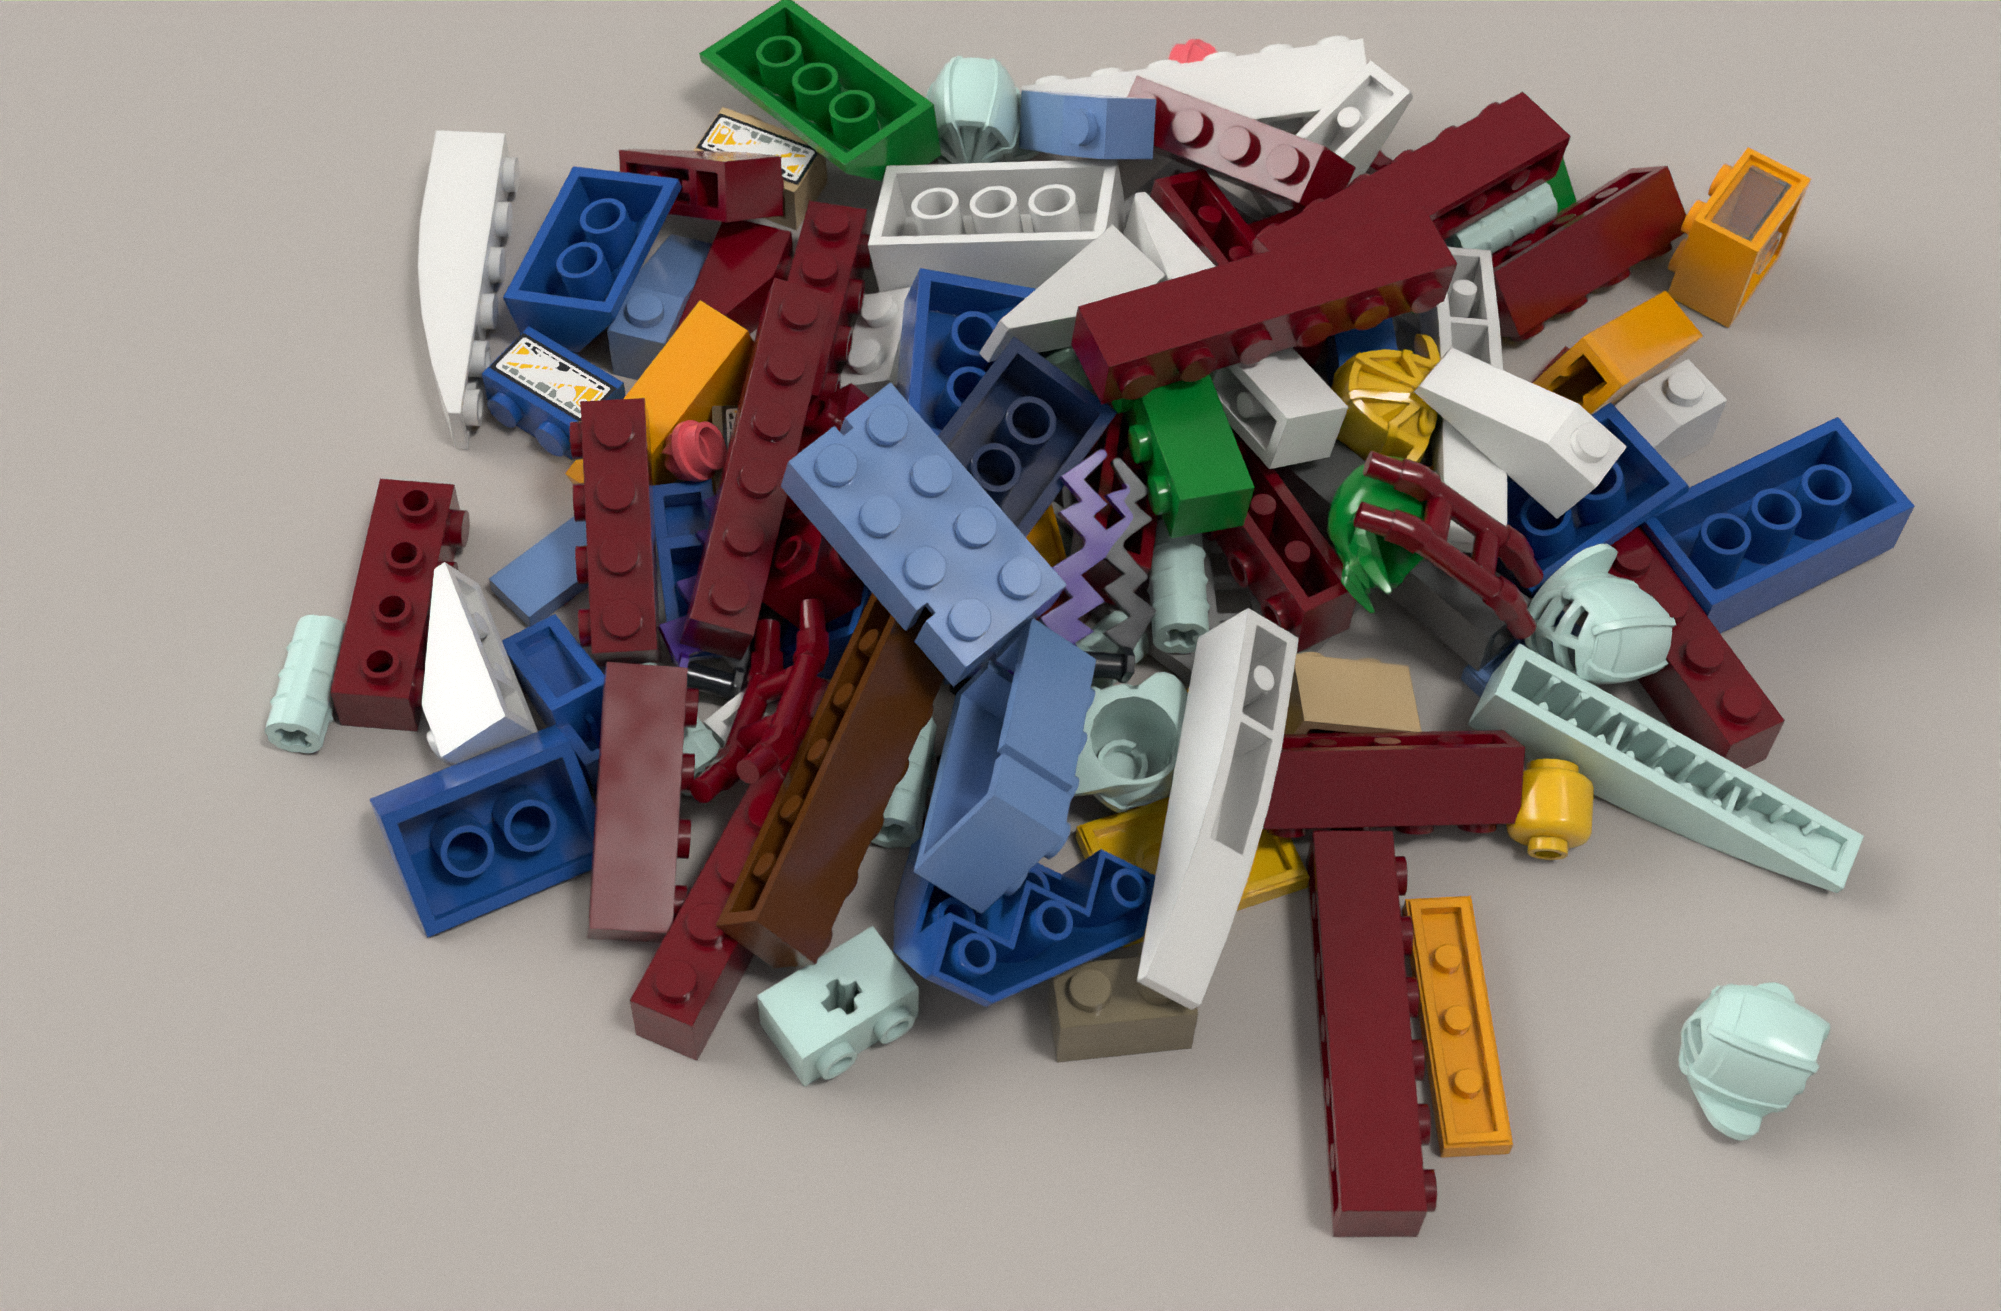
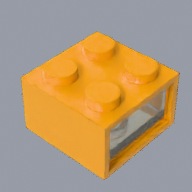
[1668,147,1811,328]

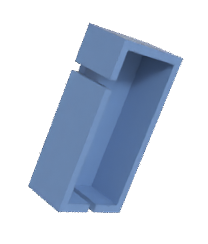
[781,382,1067,687]
[914,618,1096,914]

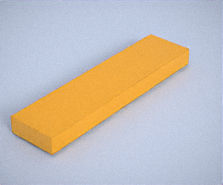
[1402,896,1513,1158]

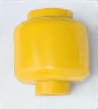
[1506,758,1594,860]

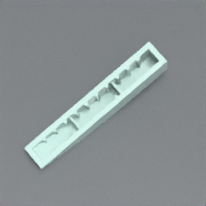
[1468,643,1864,893]

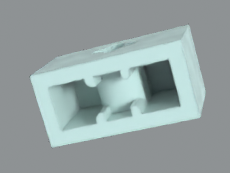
[757,926,919,1087]

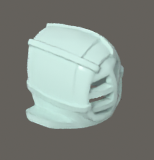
[926,56,1040,164]
[1524,544,1676,685]
[1074,672,1188,813]
[1679,982,1830,1141]

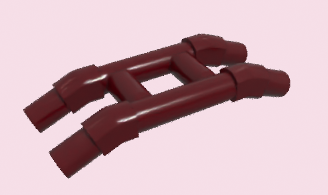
[1353,451,1544,639]
[690,599,829,803]

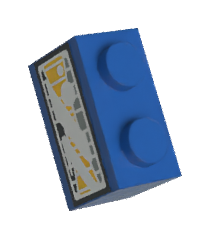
[482,326,626,461]

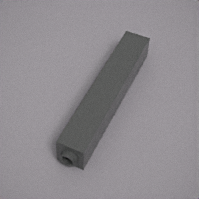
[1274,439,1531,671]

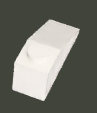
[1251,61,1413,217]
[979,225,1166,362]
[1414,347,1627,519]
[1615,359,1727,465]
[422,562,538,764]

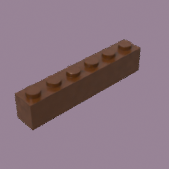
[716,593,945,969]

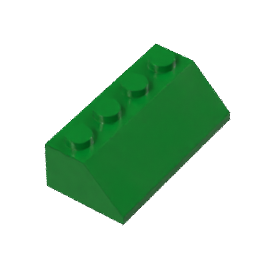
[699,0,941,182]

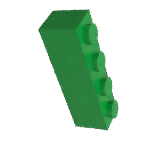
[1112,374,1254,538]

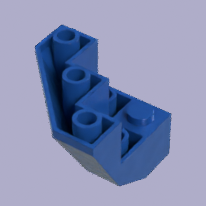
[893,837,1155,1007]

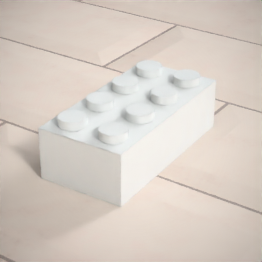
[868,159,1126,292]

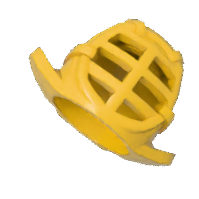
[1331,334,1440,463]

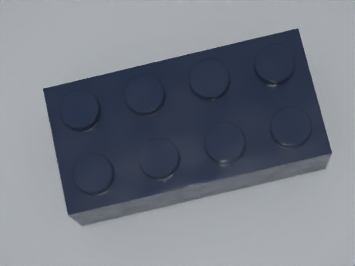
[938,337,1117,538]

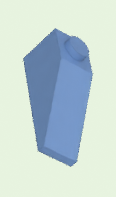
[1019,90,1156,159]
[607,234,712,380]

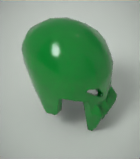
[1327,456,1427,613]

